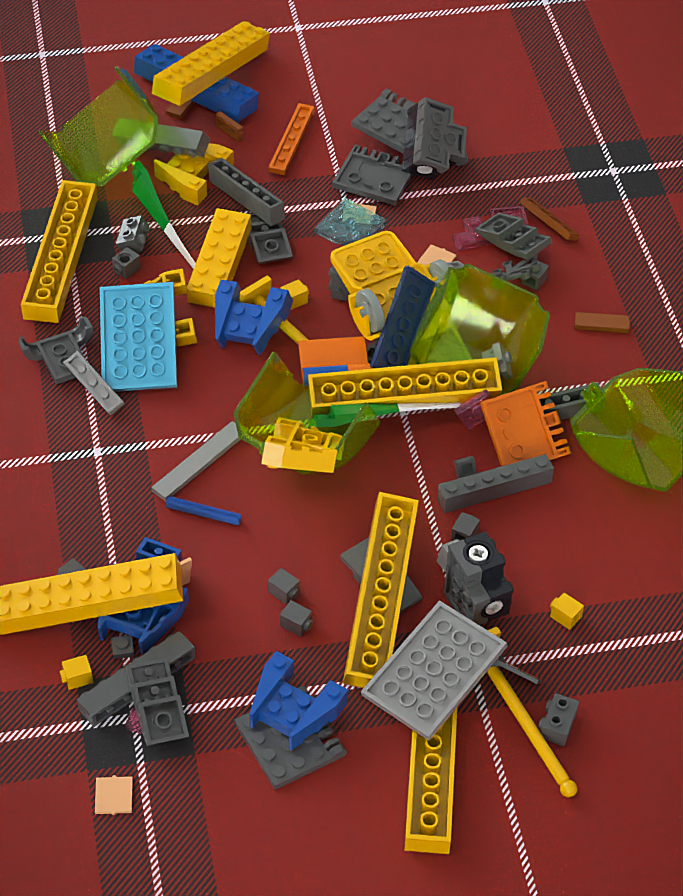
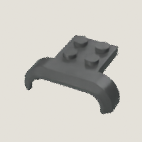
[18,316,93,384]

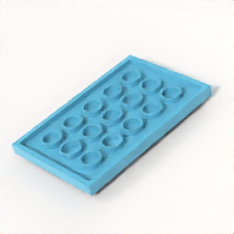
[100,282,177,392]

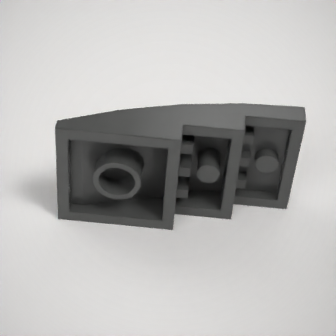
[246,212,293,264]
[475,212,552,260]
[340,537,423,614]
[125,657,189,746]

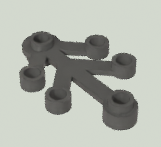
[491,253,541,288]

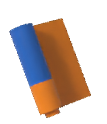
[298,336,373,386]

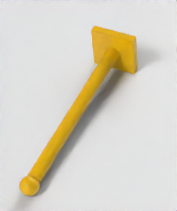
[239,275,309,344]
[487,627,577,797]

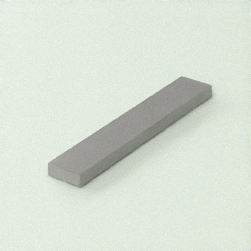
[151,421,246,502]

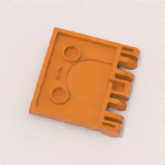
[480,381,571,467]

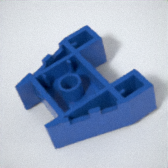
[215,279,293,355]
[98,563,189,655]
[250,651,348,750]

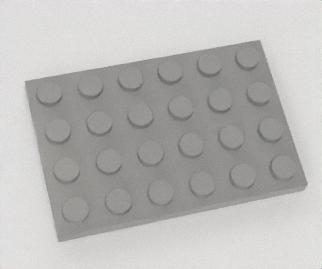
[361,600,507,740]

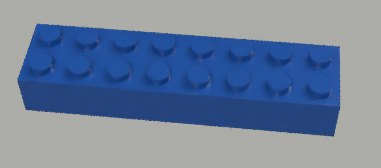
[134,44,259,123]

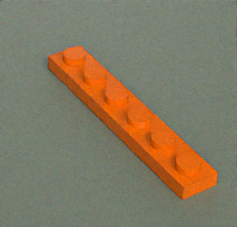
[268,103,314,176]

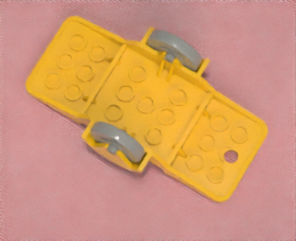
[330,231,472,365]

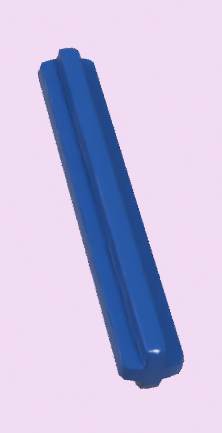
[166,496,241,525]

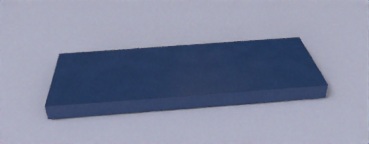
[370,266,436,369]

